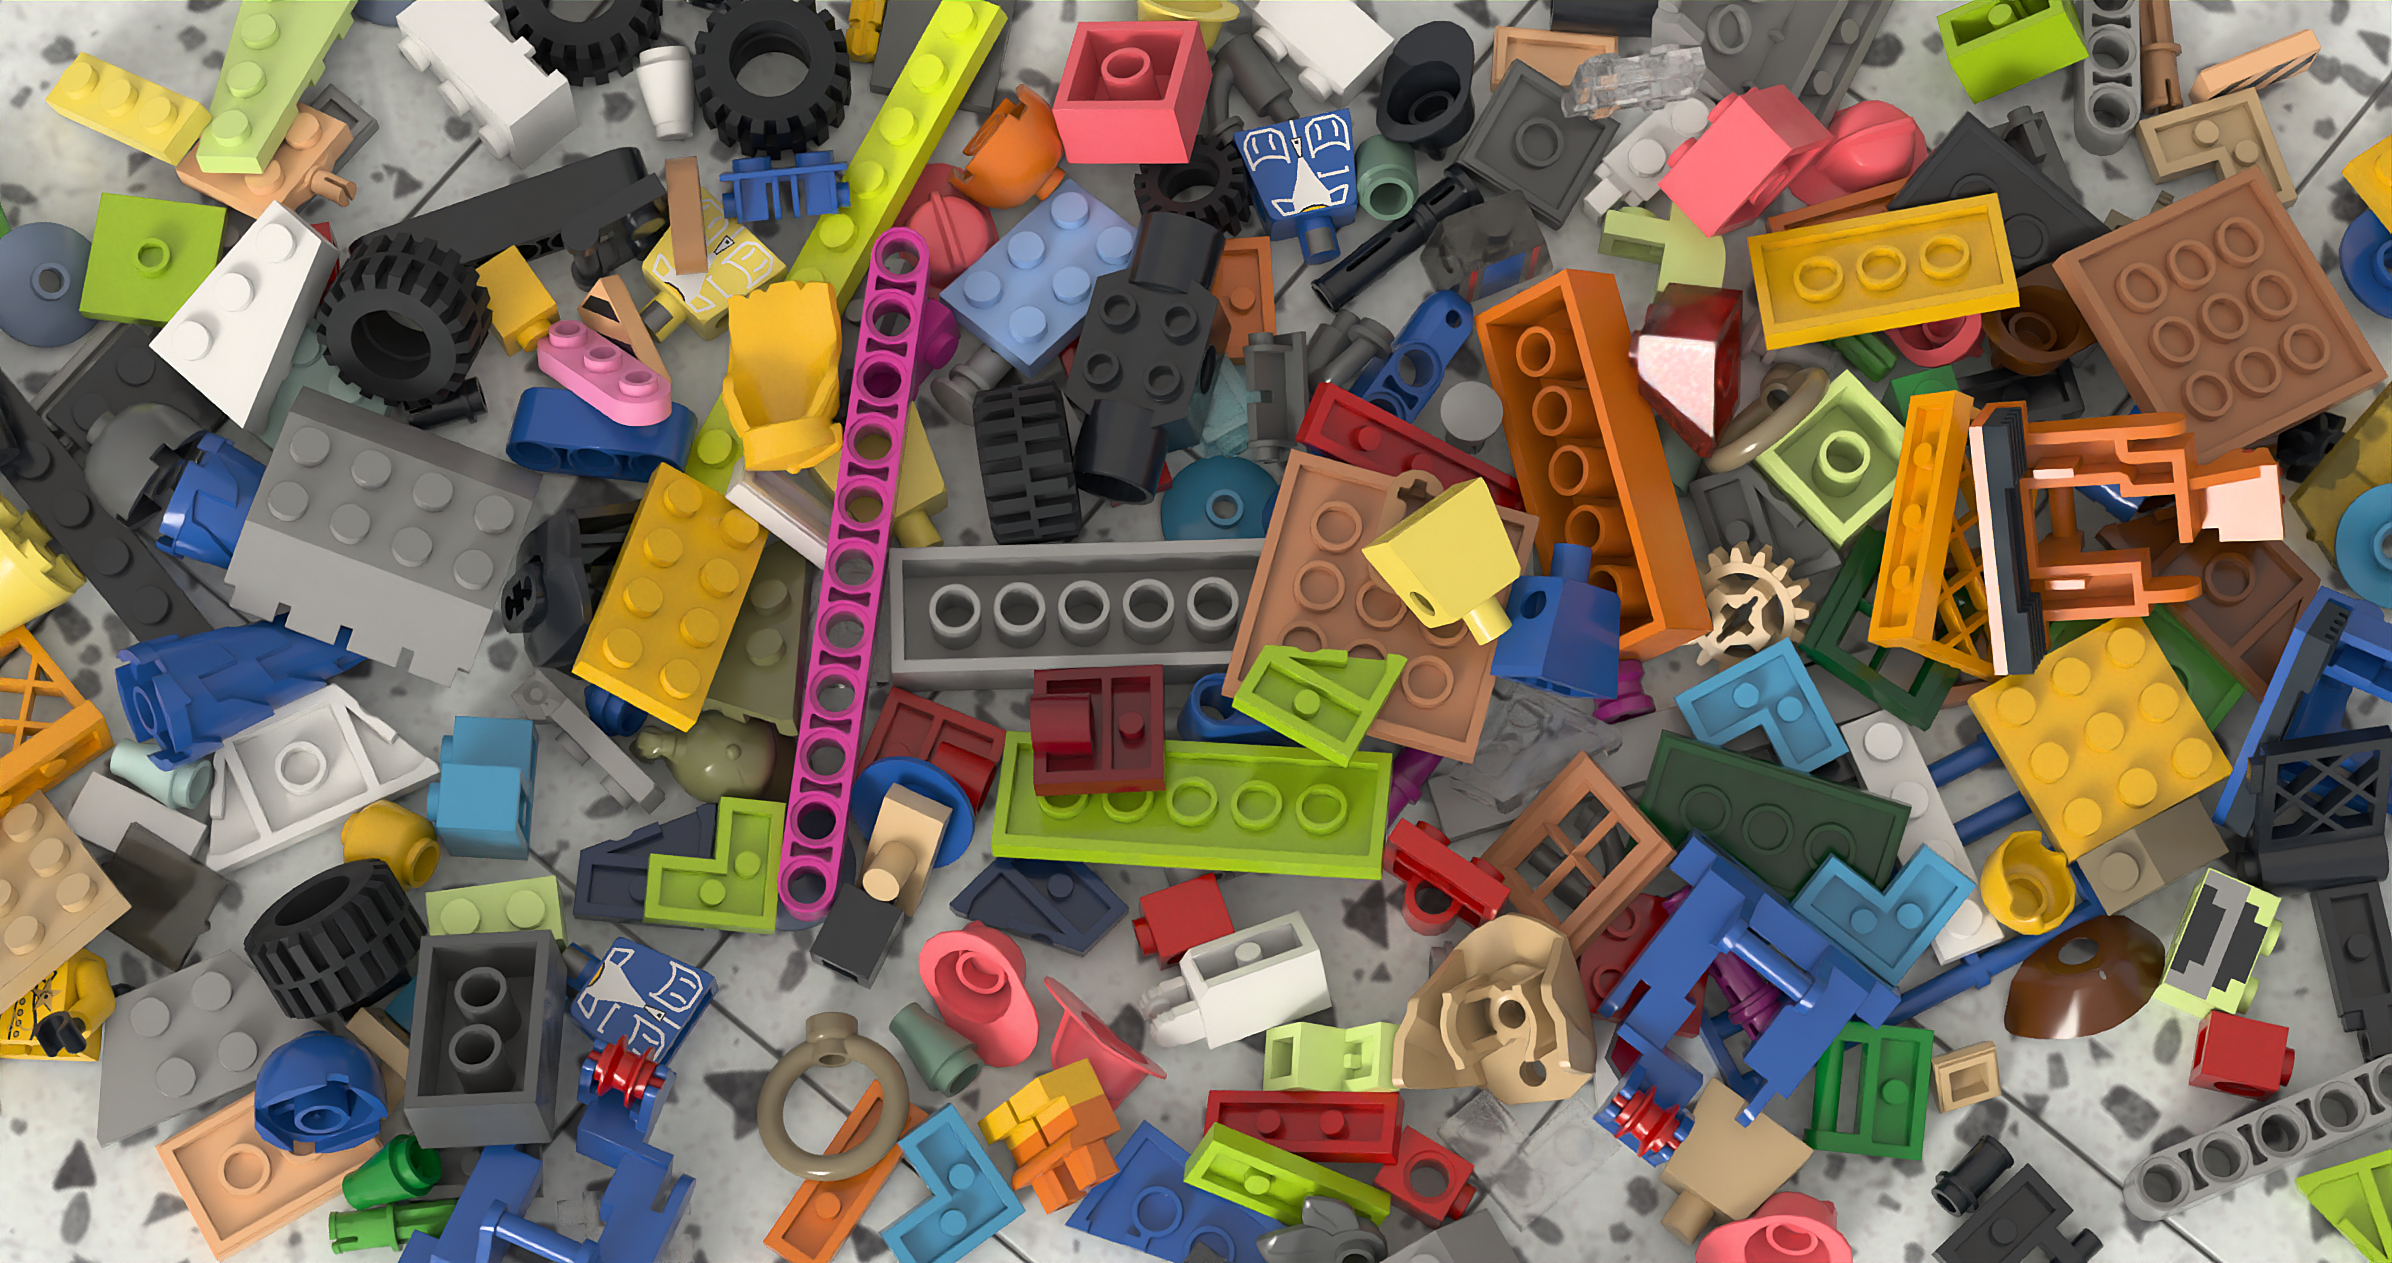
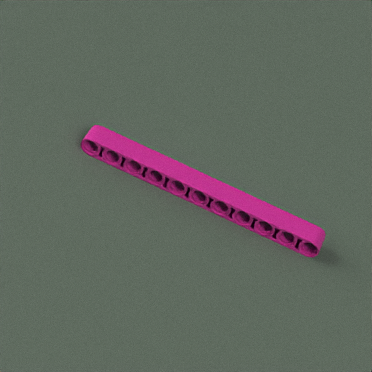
[777,227,931,922]

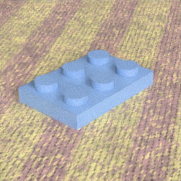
[939,178,1137,379]

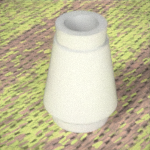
[635,46,696,141]

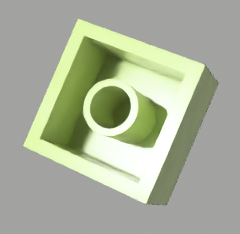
[1750,369,1905,553]

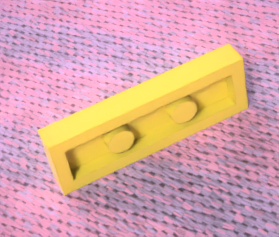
[45,51,213,167]

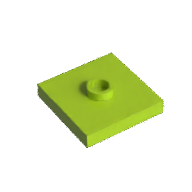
[79,192,230,328]

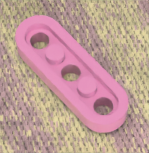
[537,320,672,426]

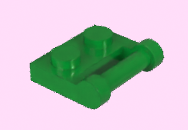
[1803,1021,1934,1161]

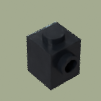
[809,882,905,990]

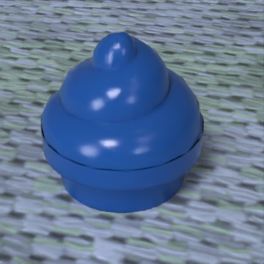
[584,683,649,737]

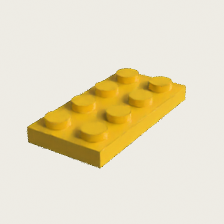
[1747,193,2020,351]
[571,462,770,733]

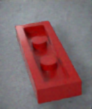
[1203,1090,1405,1164]

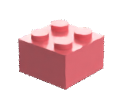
[1052,21,1213,164]
[1657,84,1834,238]

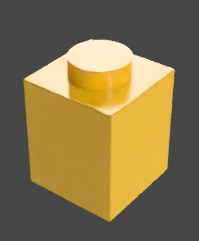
[475,245,561,358]

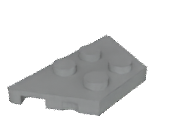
[97,950,329,1148]

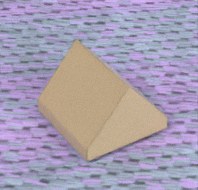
[1929,1041,2002,1114]

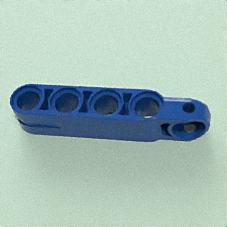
[1262,289,1473,535]

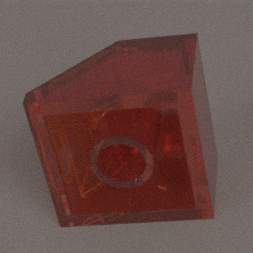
[1629,282,1743,458]

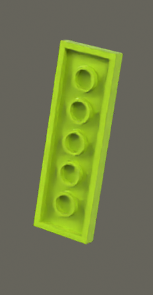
[990,731,1394,880]

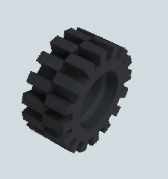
[1133,134,1253,238]

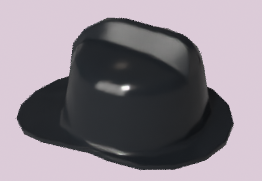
[1376,21,1475,162]

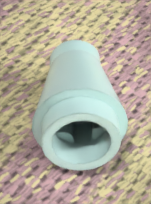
[110,738,213,810]

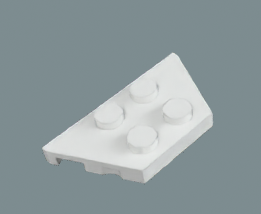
[206,683,441,880]

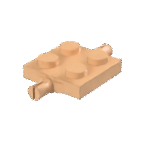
[175,101,357,219]

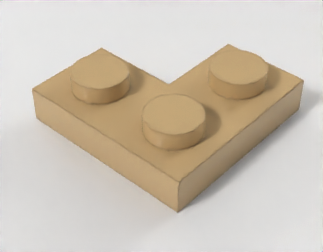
[2134,87,2298,209]

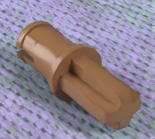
[2139,0,2184,115]

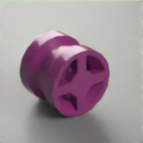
[1591,659,1656,729]

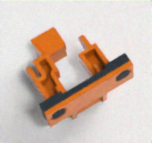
[1969,401,2285,675]

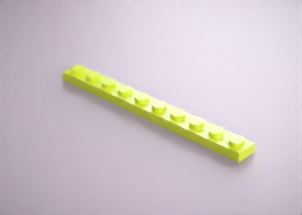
[684,0,1008,495]

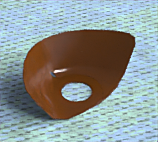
[2004,915,2165,1039]

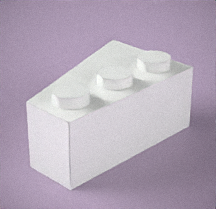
[396,0,579,171]
[149,200,340,437]

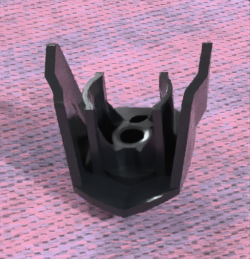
[501,498,642,681]

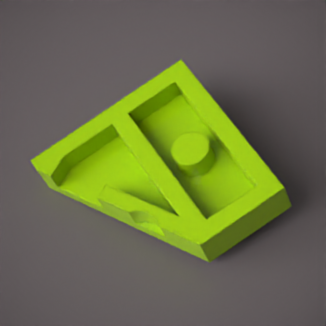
[1232,644,1408,769]
[2295,1149,2392,1263]

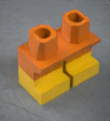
[977,1058,1121,1215]

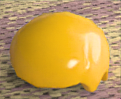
[1979,830,2076,935]

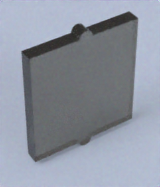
[101,822,230,972]

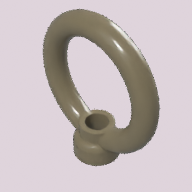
[1704,362,1830,474]
[757,1012,909,1182]

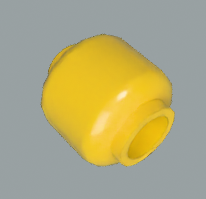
[341,799,441,892]

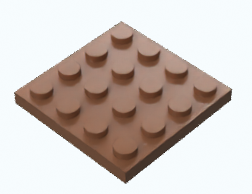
[2052,164,2389,465]
[1221,449,1540,764]

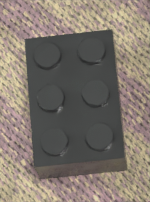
[403,929,568,1149]

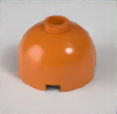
[947,84,1066,210]

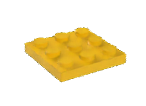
[1967,616,2233,866]

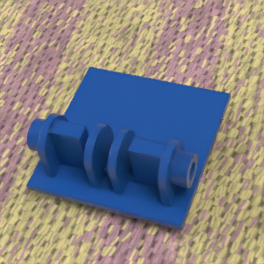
[719,150,851,224]

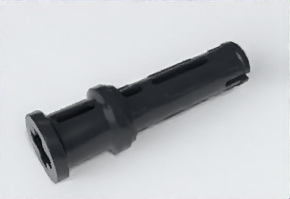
[1311,164,1486,315]

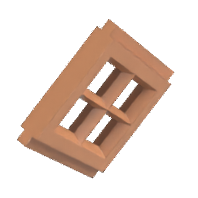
[1480,750,1678,961]

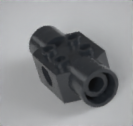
[1064,212,1232,505]

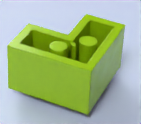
[1936,0,2090,105]

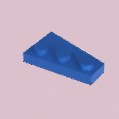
[1065,1120,1286,1263]

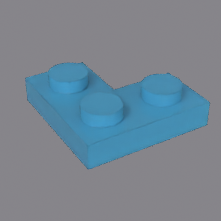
[1673,637,1849,773]
[1791,842,1977,987]
[878,1102,1026,1263]

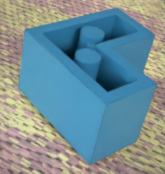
[427,716,539,861]

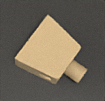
[1659,1077,1814,1245]

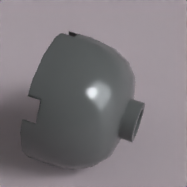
[85,400,209,531]

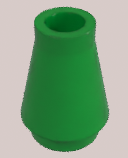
[342,1134,442,1210]

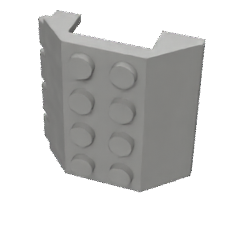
[1651,0,1894,129]
[224,386,543,688]

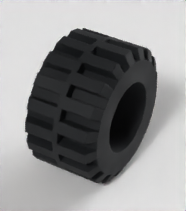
[502,0,663,87]
[692,0,852,161]
[316,233,493,408]
[972,379,1083,545]
[243,858,427,1019]

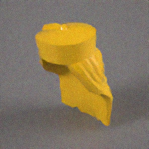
[722,280,844,474]

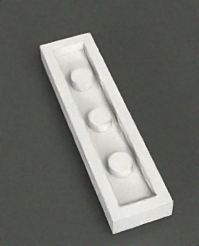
[1838,709,2004,966]

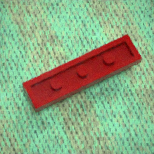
[1294,382,1526,513]

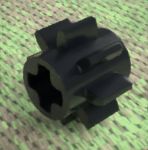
[2276,411,2356,489]

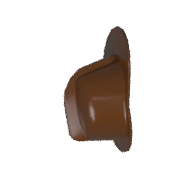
[1981,261,2098,377]

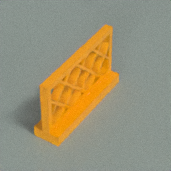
[1867,390,2038,683]
[0,624,115,820]

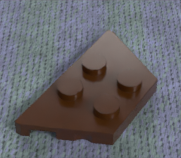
[2094,505,2321,705]

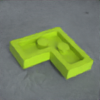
[642,796,786,935]

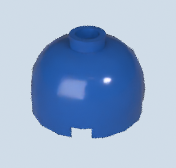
[254,1030,388,1153]

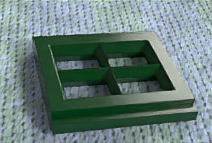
[1797,525,1984,732]

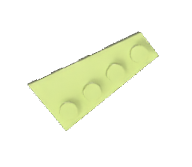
[196,0,358,174]

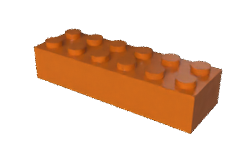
[1473,268,1714,663]

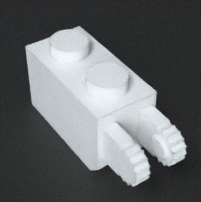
[1237,0,1395,110]
[1137,910,1332,1049]

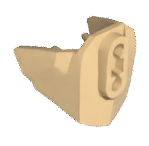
[1392,912,1597,1105]

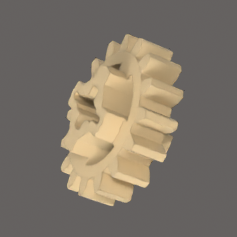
[1683,541,1817,674]

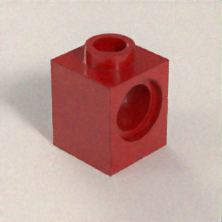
[1131,872,1235,971]
[2188,1010,2295,1102]
[1372,1125,1477,1230]

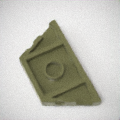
[701,539,814,736]

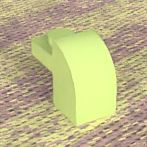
[1598,201,1726,322]
[1263,1022,1400,1092]

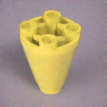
[0,493,87,636]

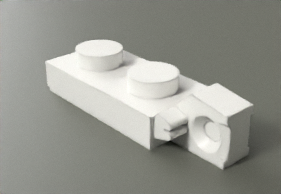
[1581,80,1716,228]

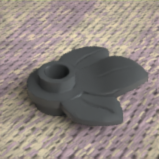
[1256,1196,1388,1263]

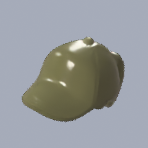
[629,709,813,806]

